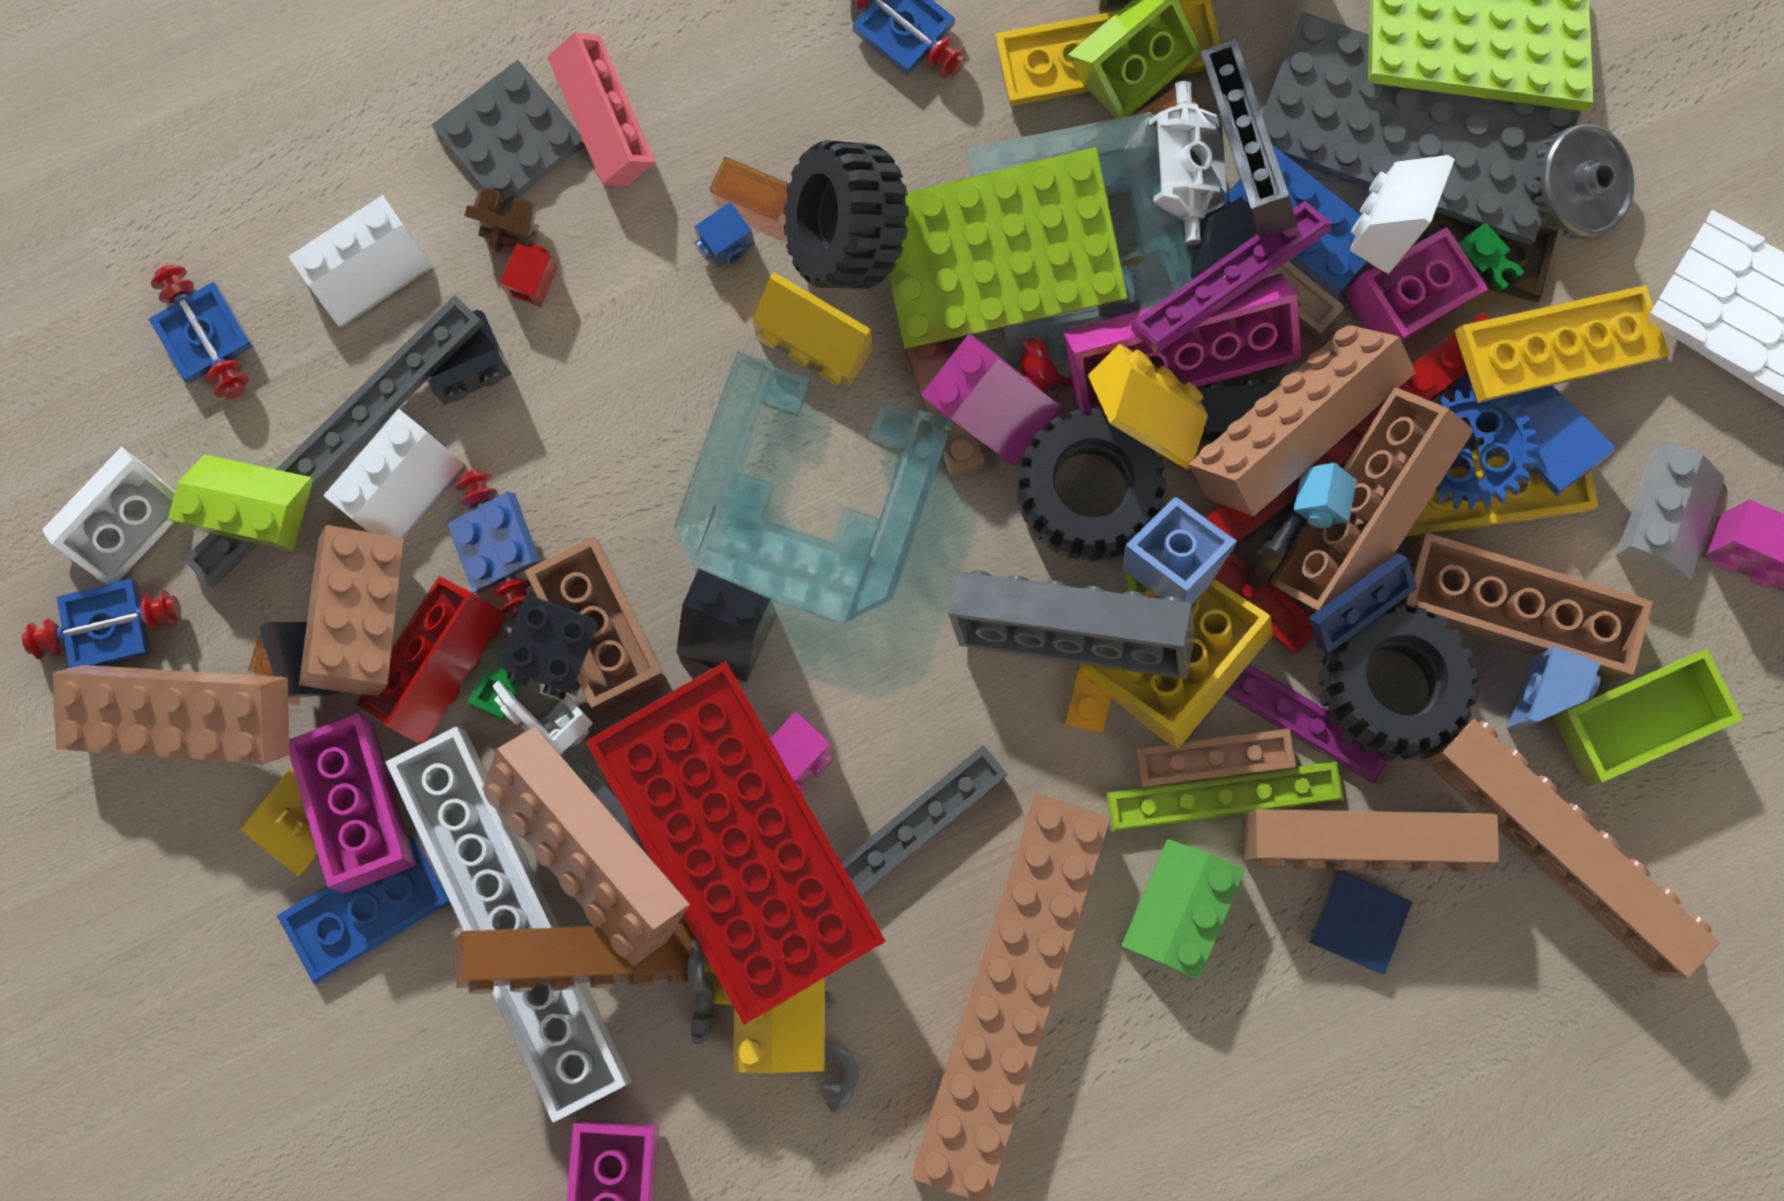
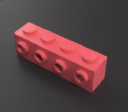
[548,32,655,186]

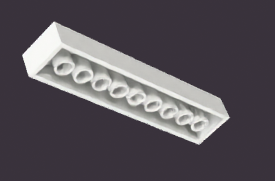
[386,727,632,1122]

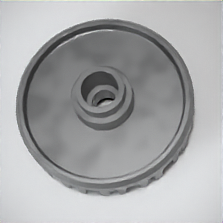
[1531,124,1634,239]

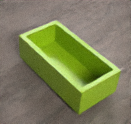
[1552,648,1744,786]

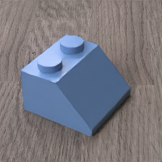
[1122,497,1236,604]
[1507,646,1600,730]

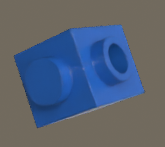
[694,201,755,267]

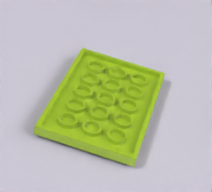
[1368,0,1593,112]
[889,147,1128,350]

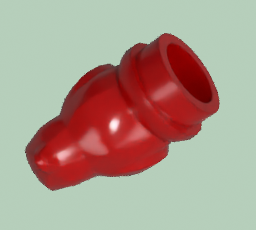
[1019,337,1071,394]

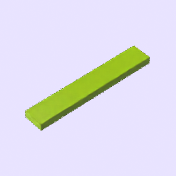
[1106,762,1343,832]

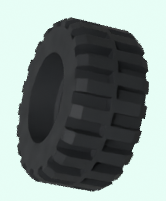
[783,140,909,289]
[1017,408,1166,561]
[1318,604,1479,760]

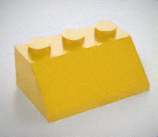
[752,272,873,388]
[1088,344,1208,470]
[733,978,825,1073]

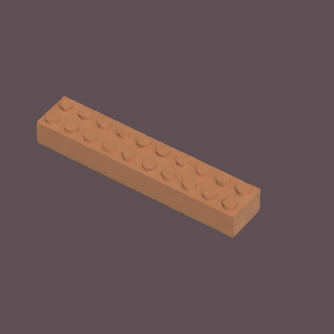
[910,793,1111,1201]

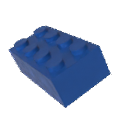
[1227,145,1369,300]

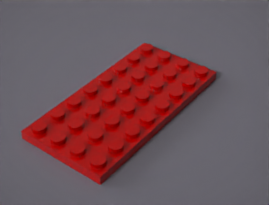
[586,661,886,1025]

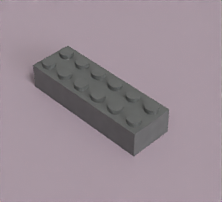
[948,570,1195,679]

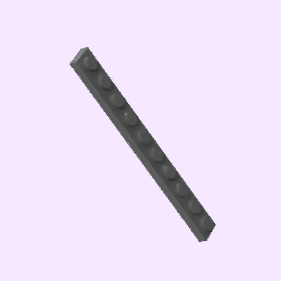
[183,295,484,588]

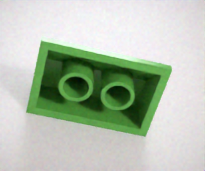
[1121,839,1245,980]

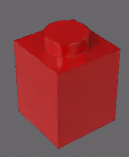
[500,243,557,307]

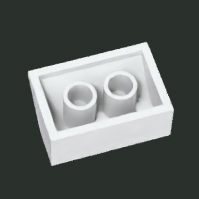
[1350,155,1455,274]
[288,195,433,329]
[323,409,466,538]
[42,447,175,585]

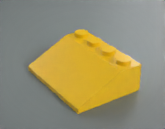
[1082,579,1273,750]

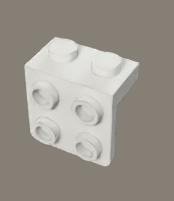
[493,681,593,755]

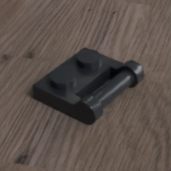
[1246,496,1307,591]

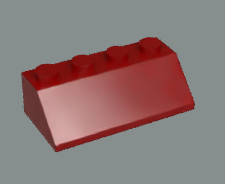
[356,576,506,744]

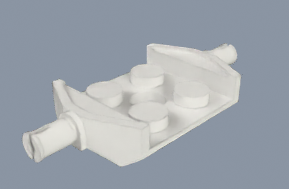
[1149,81,1228,245]

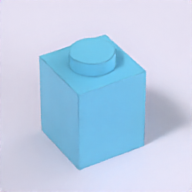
[1294,463,1357,528]

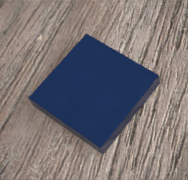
[1309,870,1412,975]

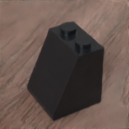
[676,568,777,683]

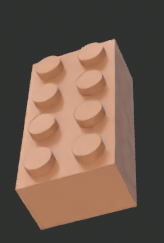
[299,525,404,697]
[525,537,667,713]

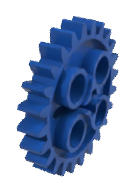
[1434,388,1538,512]

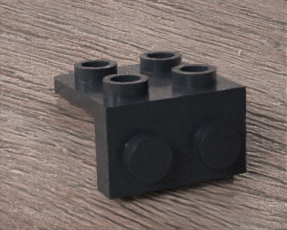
[427,310,512,405]
[497,596,597,700]
[260,622,342,698]

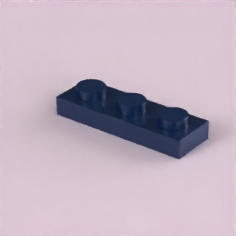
[1308,553,1417,654]

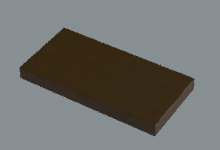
[1411,212,1558,303]

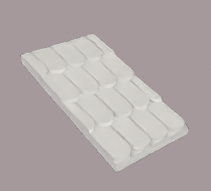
[1649,210,1784,407]

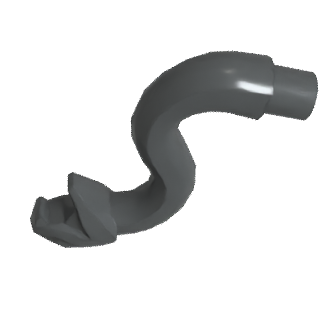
[687,939,715,1045]
[822,990,858,1113]

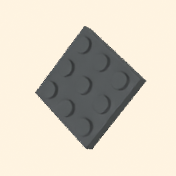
[432,60,585,211]

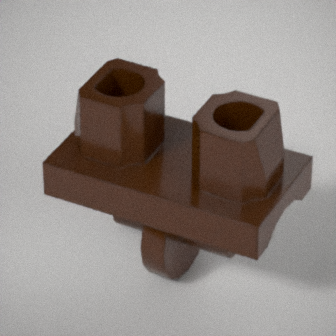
[464,187,539,253]

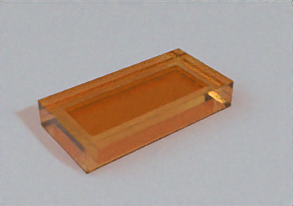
[710,156,788,221]

